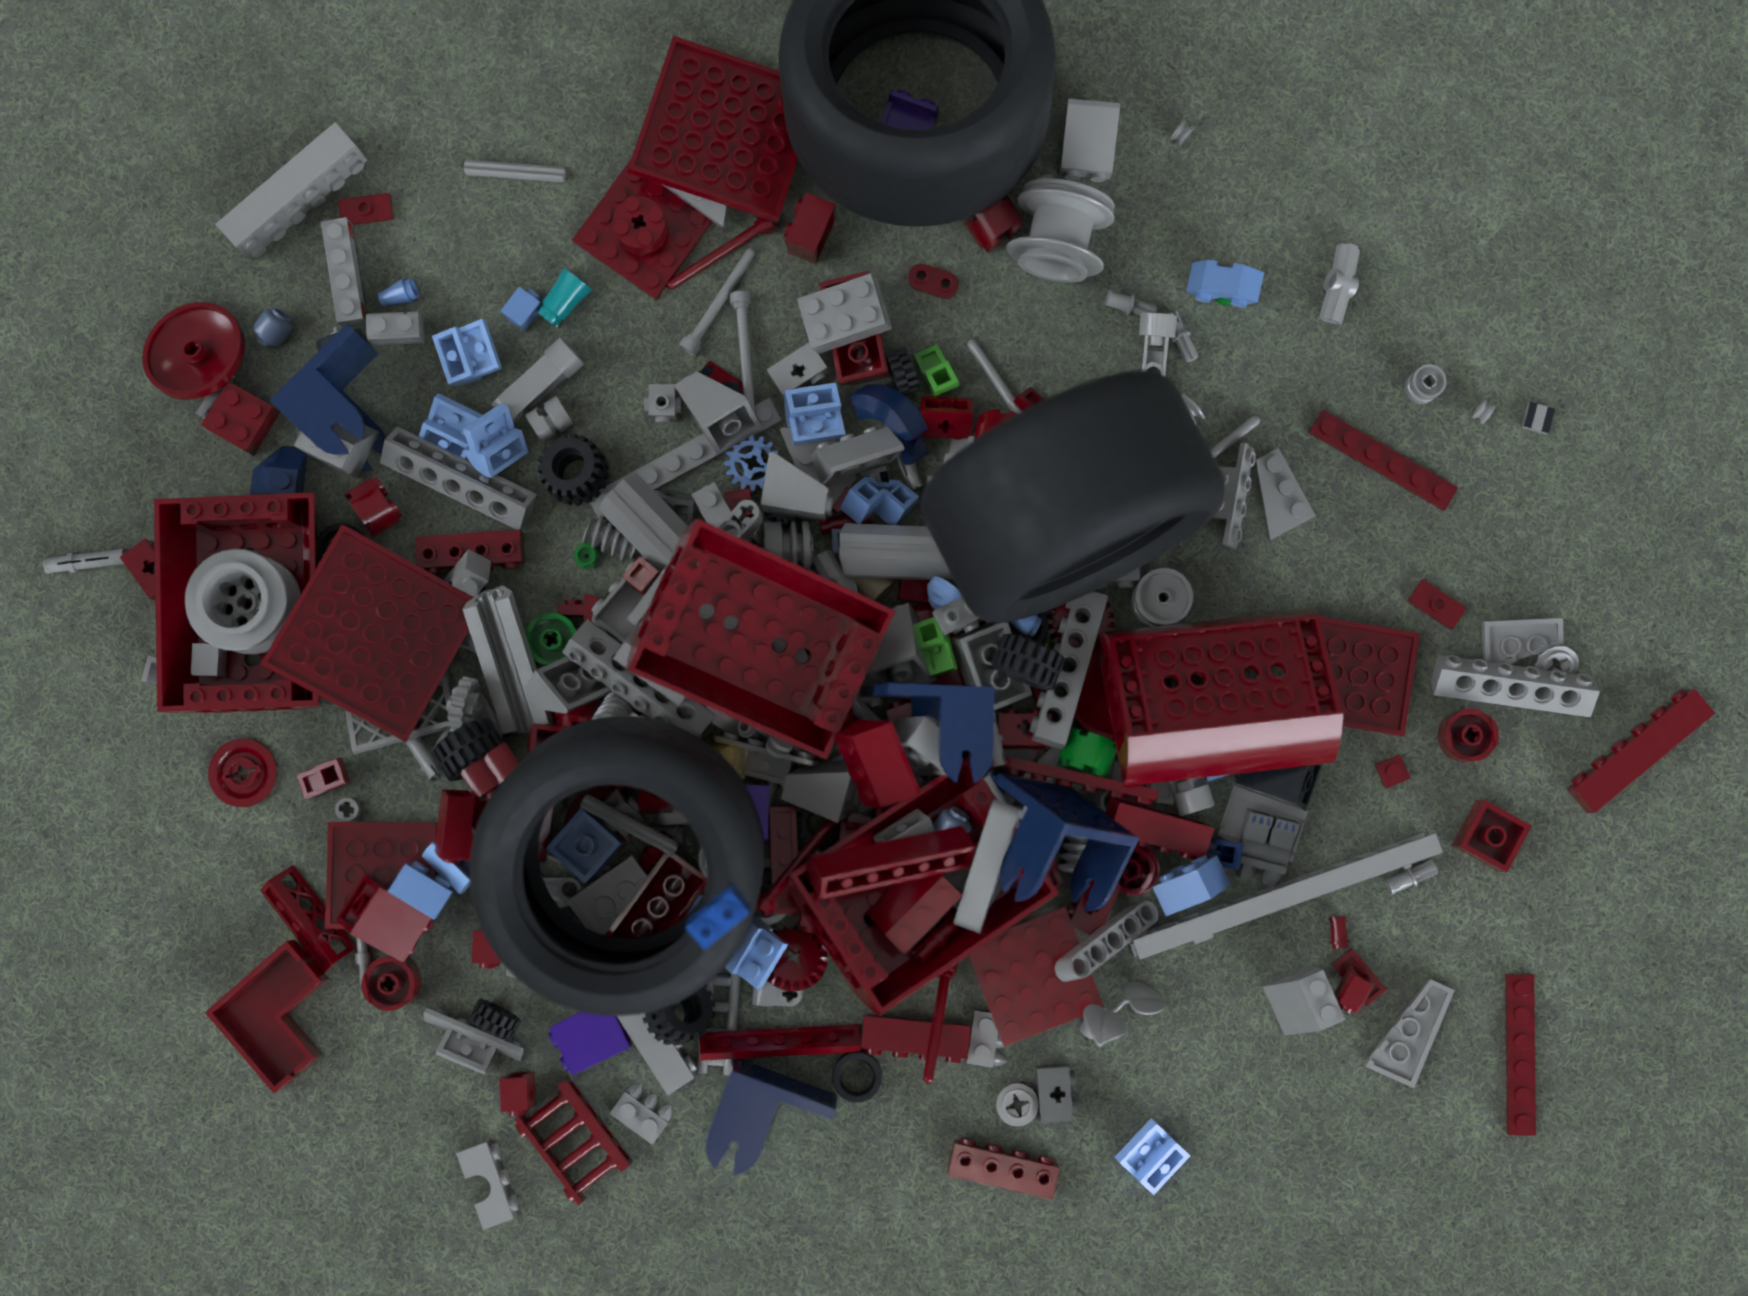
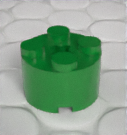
[525,613,578,666]
[1058,728,1117,778]

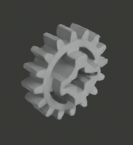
[446,676,482,732]

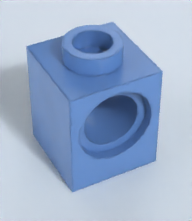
[501,287,542,331]

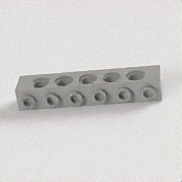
[380,426,537,530]
[1029,591,1108,749]
[562,619,715,738]
[1431,655,1600,717]

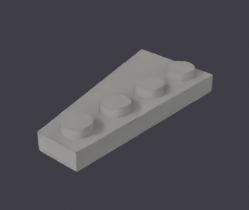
[1363,979,1455,1088]

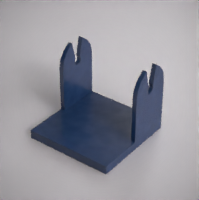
[270,324,386,471]
[860,683,995,783]
[995,773,1139,912]
[706,1059,837,1176]

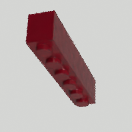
[1567,689,1715,813]
[808,826,976,899]

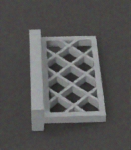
[345,671,451,754]

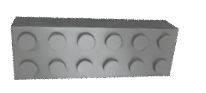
[216,122,367,260]

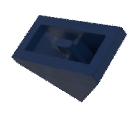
[1194,838,1244,870]

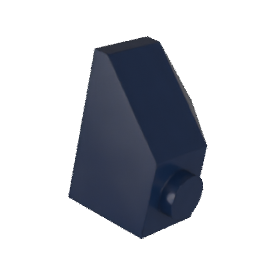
[250,446,308,495]

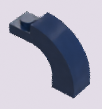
[850,384,928,465]

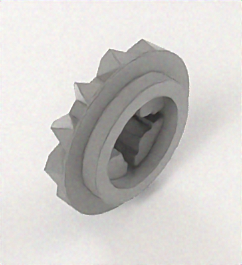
[1535,644,1579,674]
[996,1083,1039,1127]

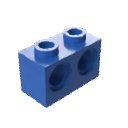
[686,883,751,950]

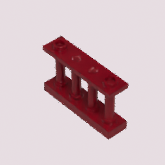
[514,1077,633,1205]

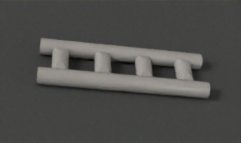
[697,973,741,1075]

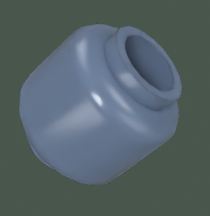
[253,308,293,348]
[933,807,971,834]

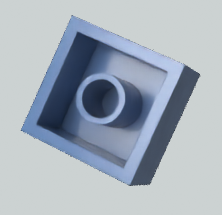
[546,808,626,884]
[1153,855,1230,916]
[388,861,454,920]

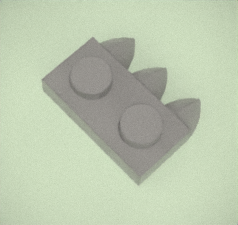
[966,1010,1008,1068]
[610,1083,672,1145]

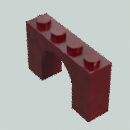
[434,789,553,863]

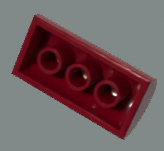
[819,271,890,385]
[605,852,706,938]

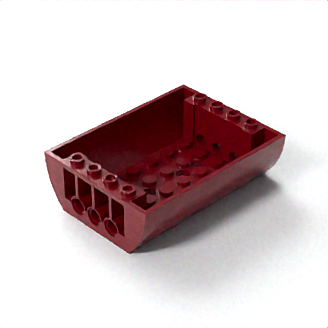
[154,492,321,714]
[627,519,896,759]
[1096,610,1343,786]
[788,757,1059,1015]

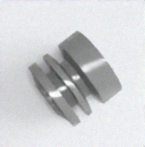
[763,521,813,571]

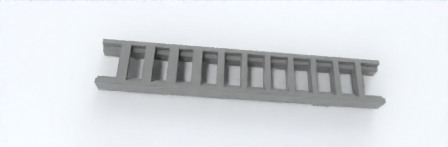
[1129,833,1443,959]

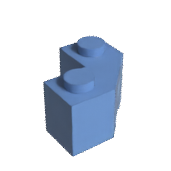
[1186,260,1264,308]
[840,477,919,525]

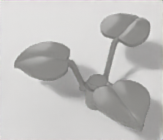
[1080,973,1166,1047]

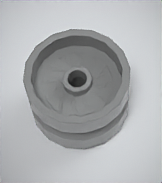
[1131,568,1193,627]

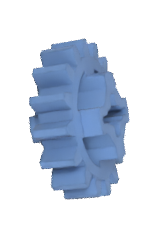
[724,434,778,491]

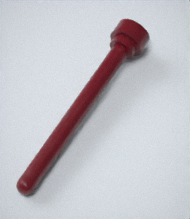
[666,216,776,290]
[756,819,839,916]
[923,963,958,1084]

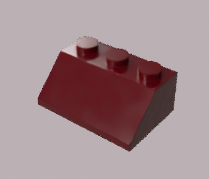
[834,719,921,808]
[867,873,962,954]

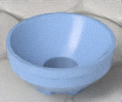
[927,576,962,610]

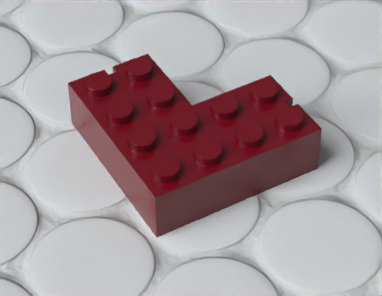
[205,939,329,1094]

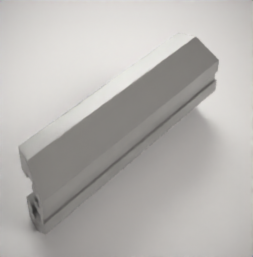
[598,473,688,574]
[839,523,954,581]
[463,586,554,735]

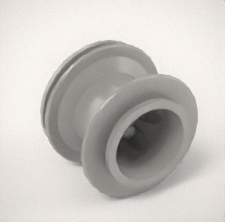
[1006,178,1115,282]
[185,549,301,655]

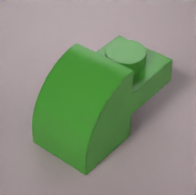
[914,344,959,397]
[913,617,958,678]

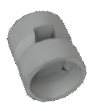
[1404,364,1447,404]
[525,396,574,443]

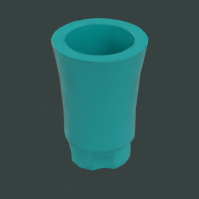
[537,267,592,327]

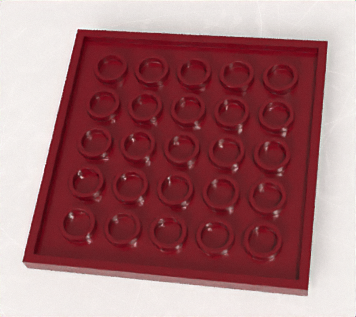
[627,35,798,223]
[260,524,474,742]

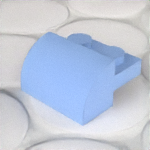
[432,319,502,386]
[784,383,846,446]
[419,394,482,461]
[463,404,529,478]
[422,840,470,894]
[725,915,788,989]
[1115,1118,1190,1195]

